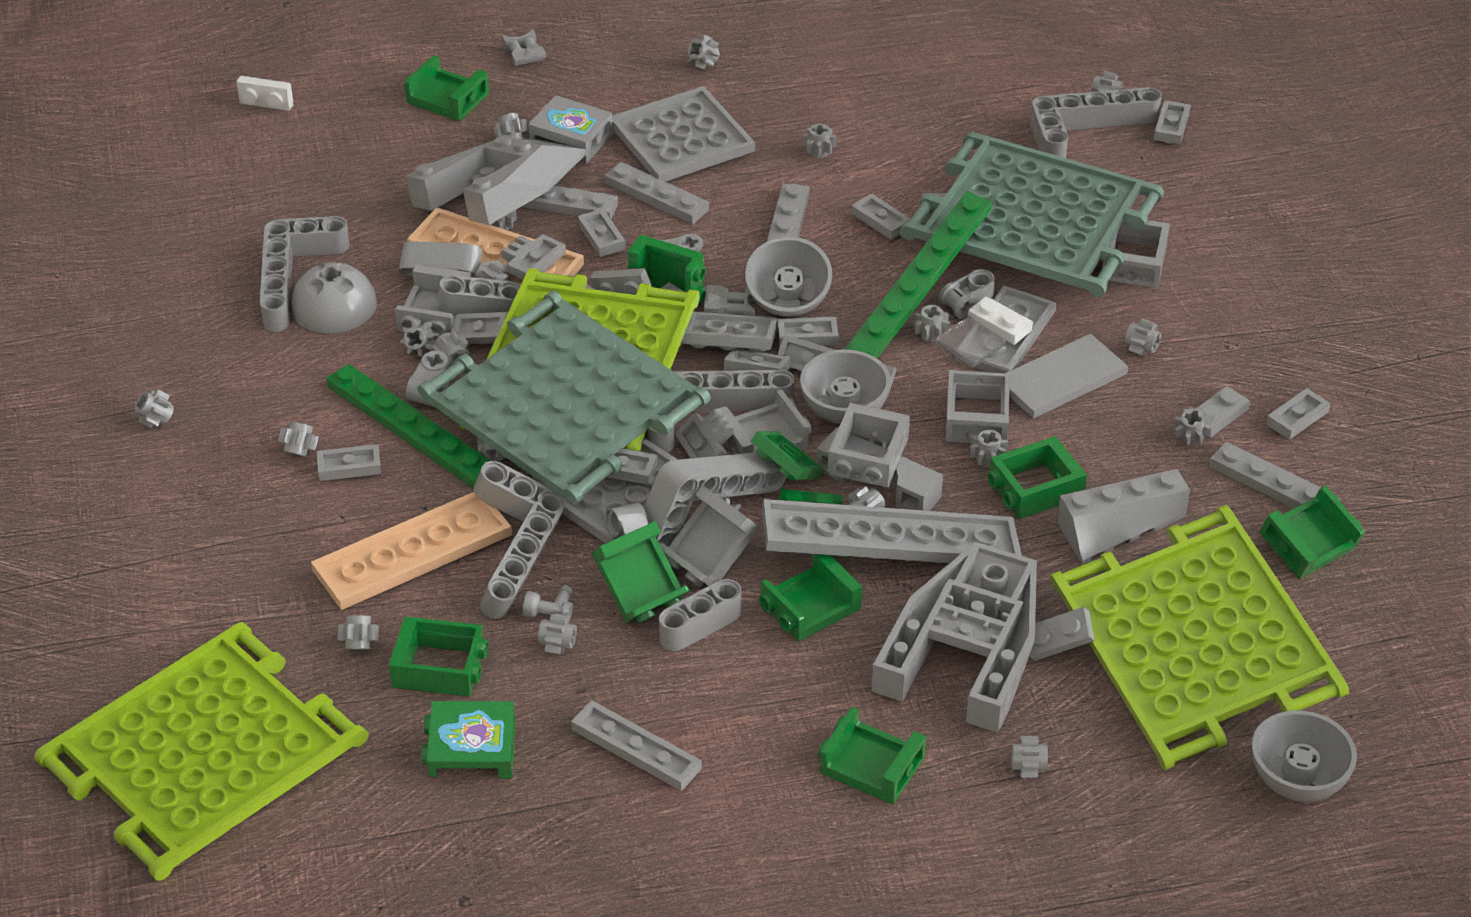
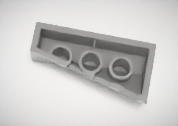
[1057,469,1190,565]

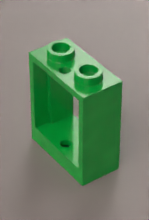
[987,436,1087,520]
[389,616,489,697]

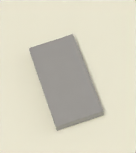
[955,285,1057,373]
[1007,334,1128,419]

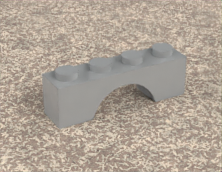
[817,427,943,511]

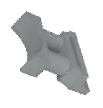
[502,29,547,66]
[704,285,755,316]

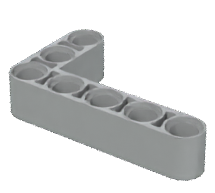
[1030,87,1162,158]
[260,216,350,332]
[647,370,794,453]
[644,452,787,554]
[473,461,565,619]

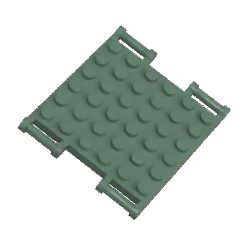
[900,132,1164,297]
[417,290,711,505]

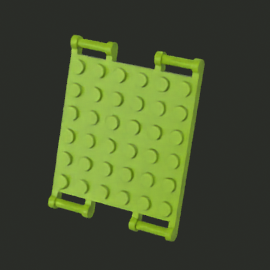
[460,268,699,452]
[1050,504,1349,771]
[34,622,369,881]

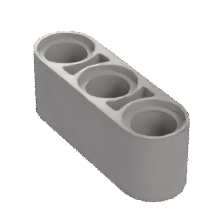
[398,241,483,278]
[436,275,521,315]
[659,579,741,651]

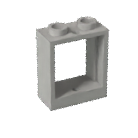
[1102,220,1170,288]
[945,370,1010,443]
[828,403,910,488]

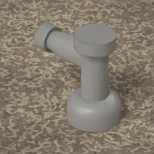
[523,585,573,618]

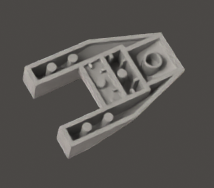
[406,136,586,225]
[872,542,1037,733]

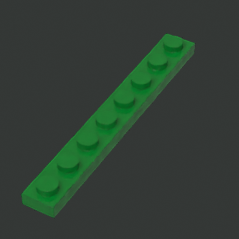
[844,191,992,359]
[326,363,490,488]

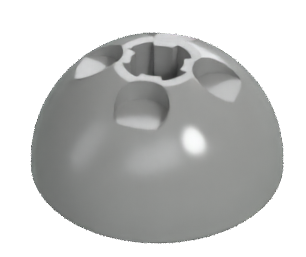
[745,237,832,317]
[291,262,377,334]
[800,350,891,425]
[1252,710,1357,802]

